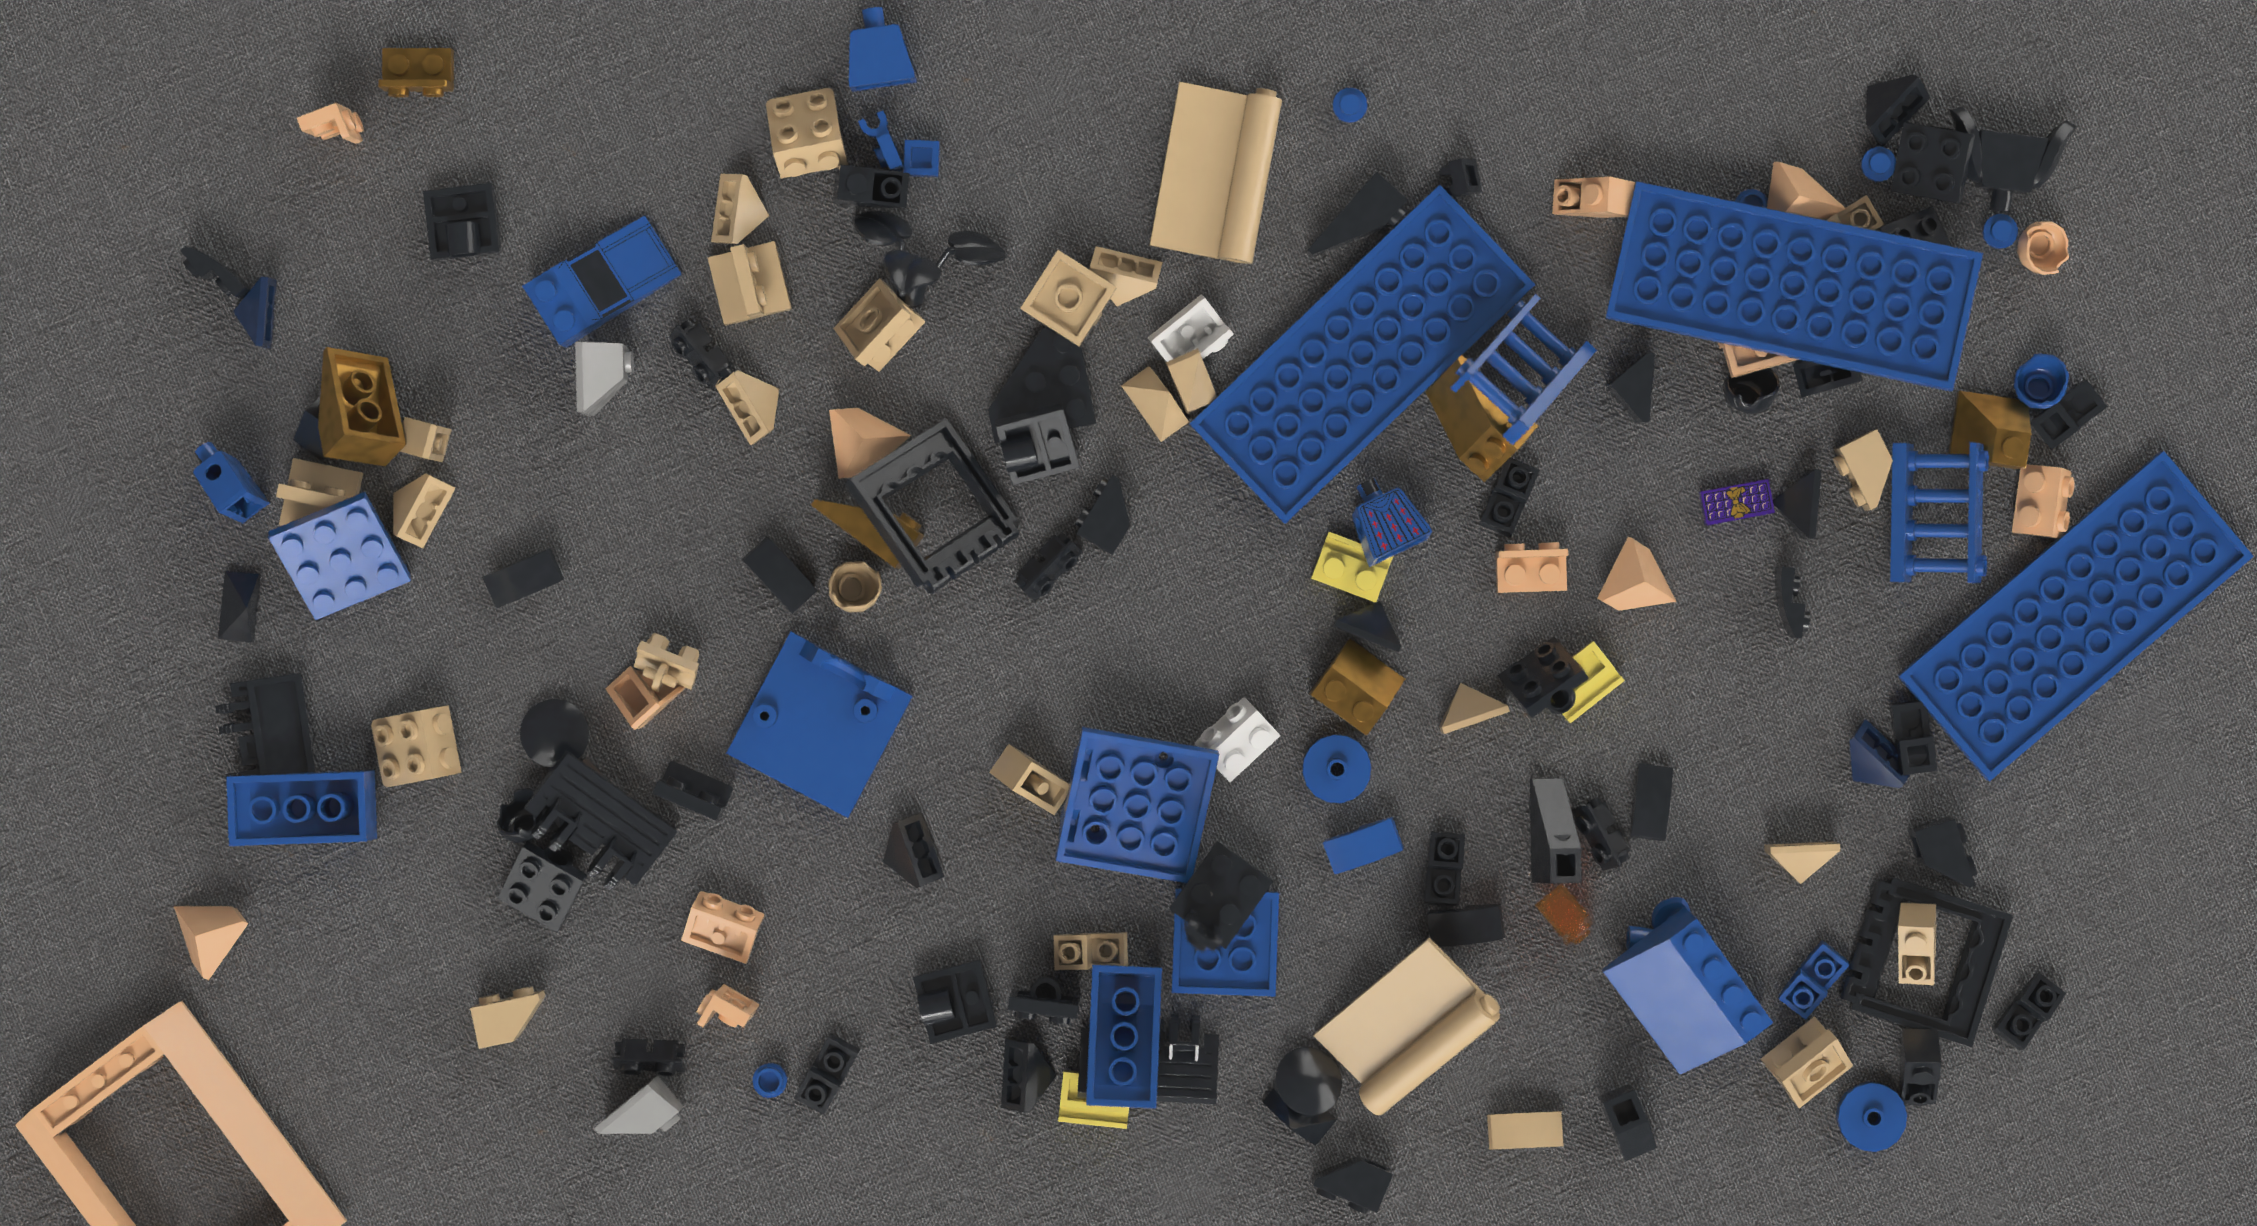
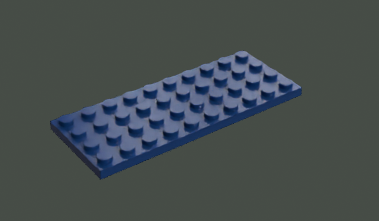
[1606,181,1983,392]
[1189,185,1536,524]
[1897,451,2254,781]

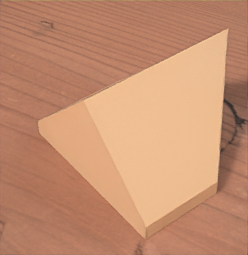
[1767,162,1846,220]
[829,408,911,479]
[1597,537,1677,611]
[605,666,685,730]
[174,906,248,980]

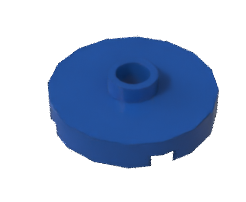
[1302,735,1371,803]
[1836,1081,1907,1152]

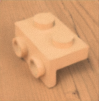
[2012,464,2075,539]

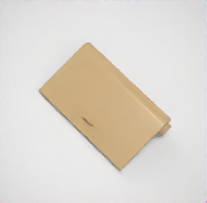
[1149,82,1282,264]
[1314,938,1500,1115]

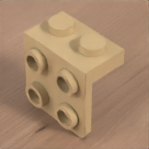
[766,88,848,179]
[371,705,462,787]

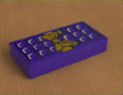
[1699,479,1775,526]

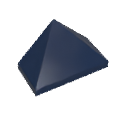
[233,277,277,349]
[1849,719,1911,788]

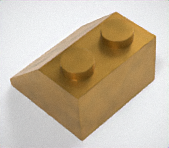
[1309,638,1405,736]

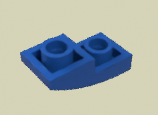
[1323,817,1404,875]
[1778,940,1850,1020]

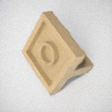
[708,241,792,326]
[1020,250,1117,347]
[833,278,925,372]
[276,458,363,526]
[1760,1016,1853,1108]

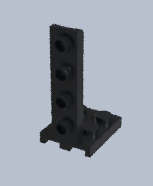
[1169,841,1274,953]

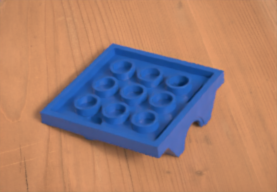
[726,631,913,818]
[1055,727,1219,883]

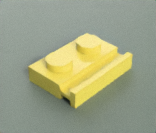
[1311,532,1393,603]
[1563,641,1625,723]
[1058,1070,1129,1129]

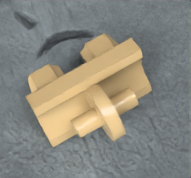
[634,633,699,692]

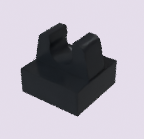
[1439,158,1482,196]

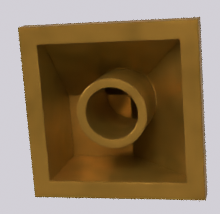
[1948,390,2031,469]

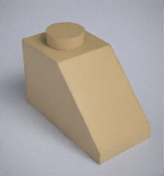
[400,417,452,462]
[989,744,1069,815]

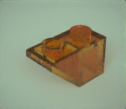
[1535,883,1593,946]

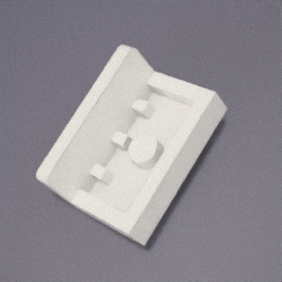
[1148,295,1234,362]
[1195,697,1280,782]

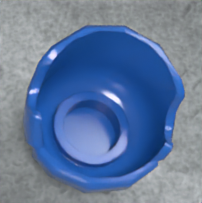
[2014,353,2069,409]

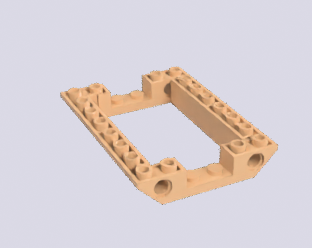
[15,1001,347,1226]

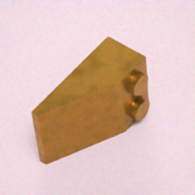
[318,347,406,466]
[1426,355,1538,482]
[811,499,924,569]

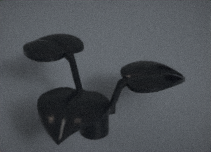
[852,211,1007,306]

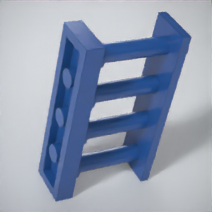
[1451,294,1597,445]
[1890,442,1989,583]

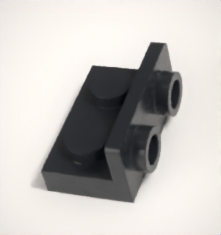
[652,761,734,821]

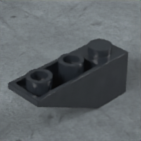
[1530,778,1582,884]

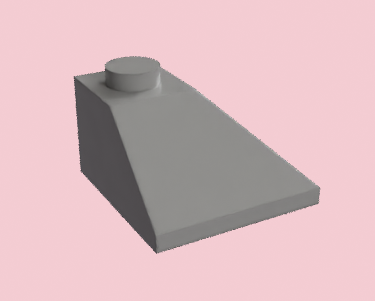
[575,342,634,416]
[594,1075,684,1134]

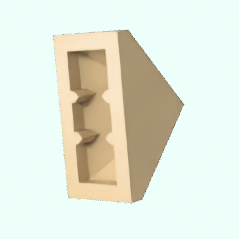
[711,174,769,244]
[1089,246,1163,306]
[1166,348,1217,414]
[1121,366,1189,442]
[716,370,779,446]
[393,474,455,548]
[1439,683,1510,734]
[1764,841,1840,884]

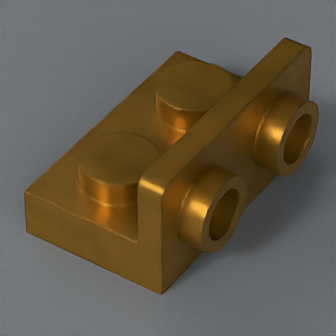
[378,48,454,97]

